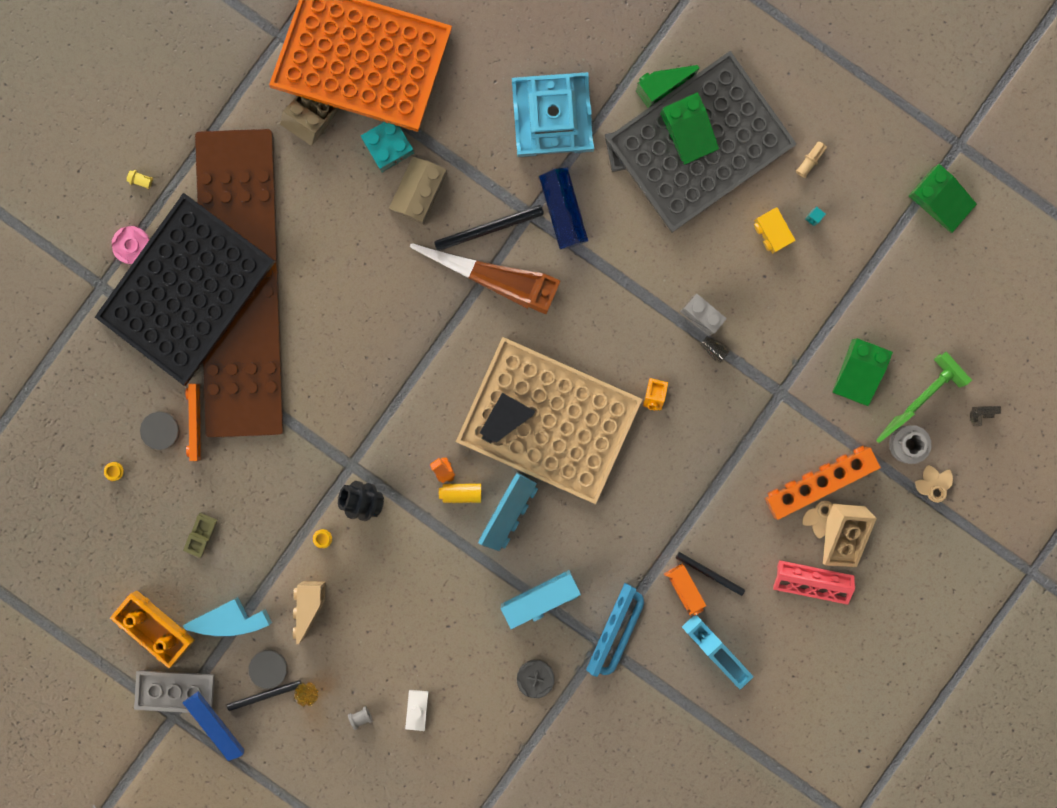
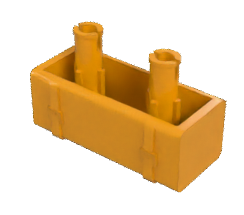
[110,591,195,668]

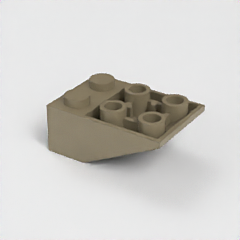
[280,96,339,146]

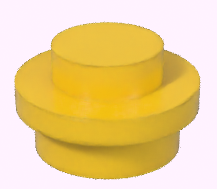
[104,462,124,481]
[313,529,332,548]

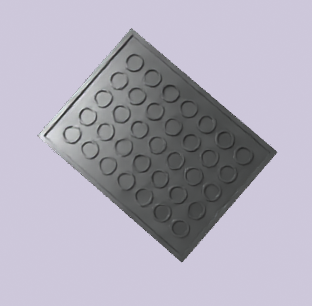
[605,51,797,233]

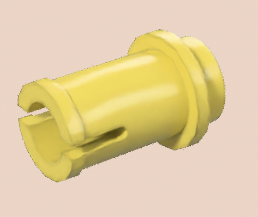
[127,170,153,189]

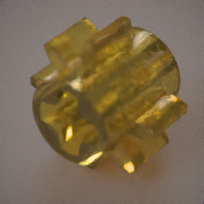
[294,682,319,707]

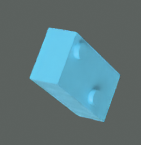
[500,570,581,629]

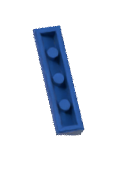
[183,691,244,761]

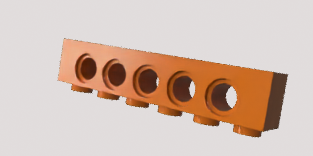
[764,446,881,520]

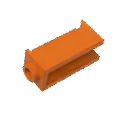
[664,564,706,616]

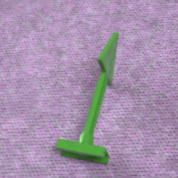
[876,352,972,443]

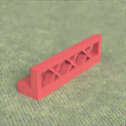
[773,560,855,605]

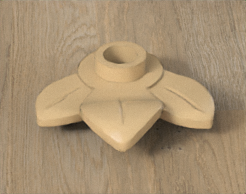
[915,465,953,503]
[802,501,833,538]

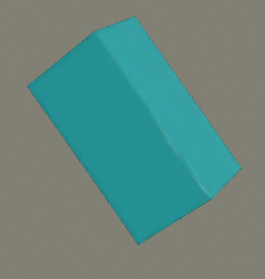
[805,206,826,226]

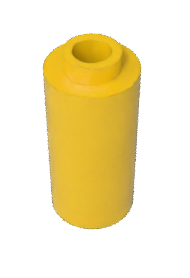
[439,484,481,503]

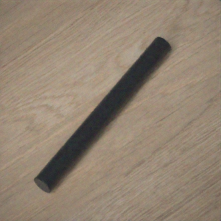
[675,552,745,596]
[227,680,302,711]

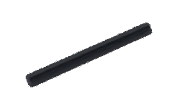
[434,205,544,251]

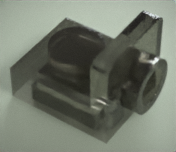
[970,406,1001,426]

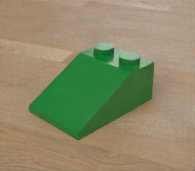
[636,65,699,108]
[660,92,719,165]
[909,164,977,233]
[832,338,893,406]

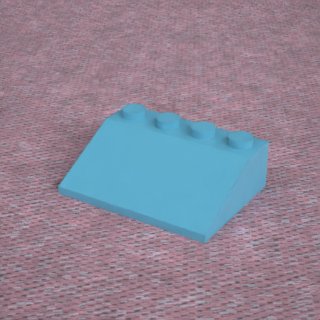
[478,472,538,551]

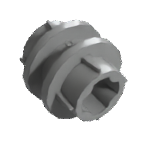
[889,425,931,464]

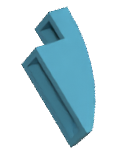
[183,597,272,636]
[682,615,754,689]

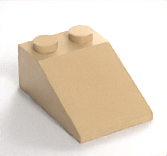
[823,504,877,567]

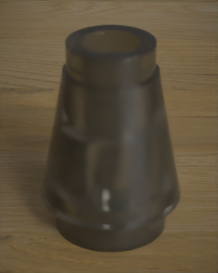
[700,336,730,363]

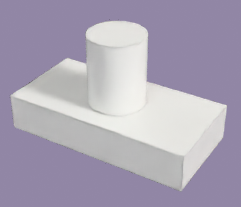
[406,690,429,731]

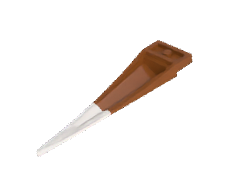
[410,244,560,314]

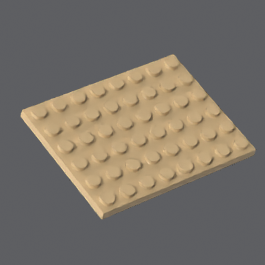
[456,337,643,504]

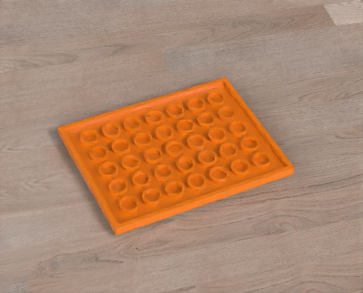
[269,0,452,132]

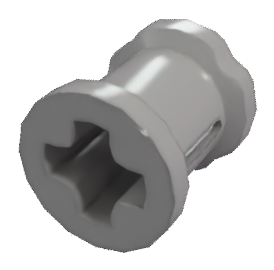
[348,706,373,730]

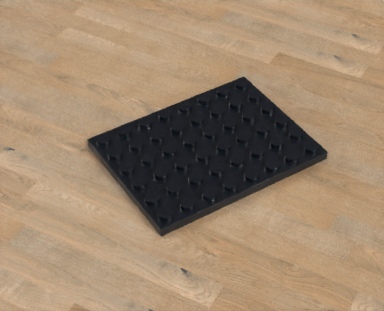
[95,193,276,386]

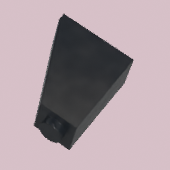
[480,393,536,444]

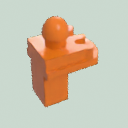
[430,458,455,483]

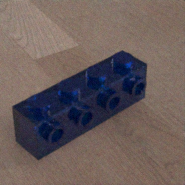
[539,167,588,250]

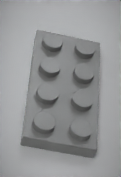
[134,670,215,713]

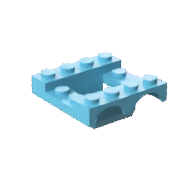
[512,72,594,157]

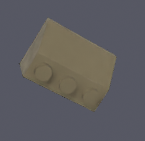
[389,157,447,225]

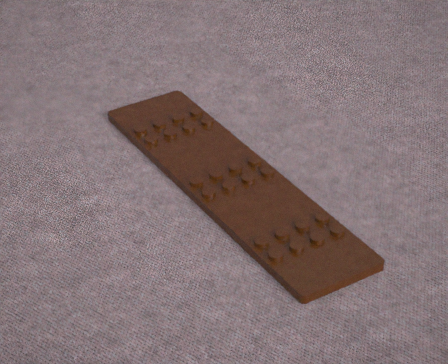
[195,129,284,437]

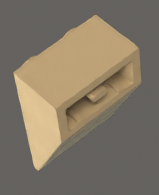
[293,581,326,644]

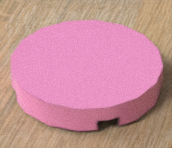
[112,226,150,264]

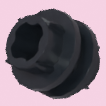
[338,481,384,521]

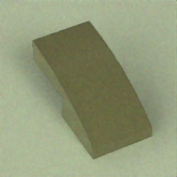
[183,513,218,558]

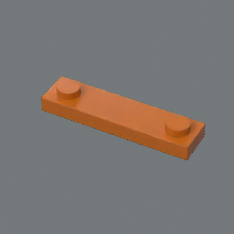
[185,384,201,461]

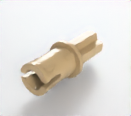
[796,142,827,178]

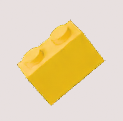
[754,207,796,254]

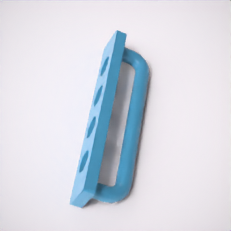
[586,583,644,677]

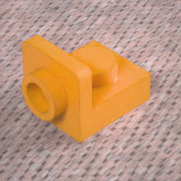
[643,378,668,411]

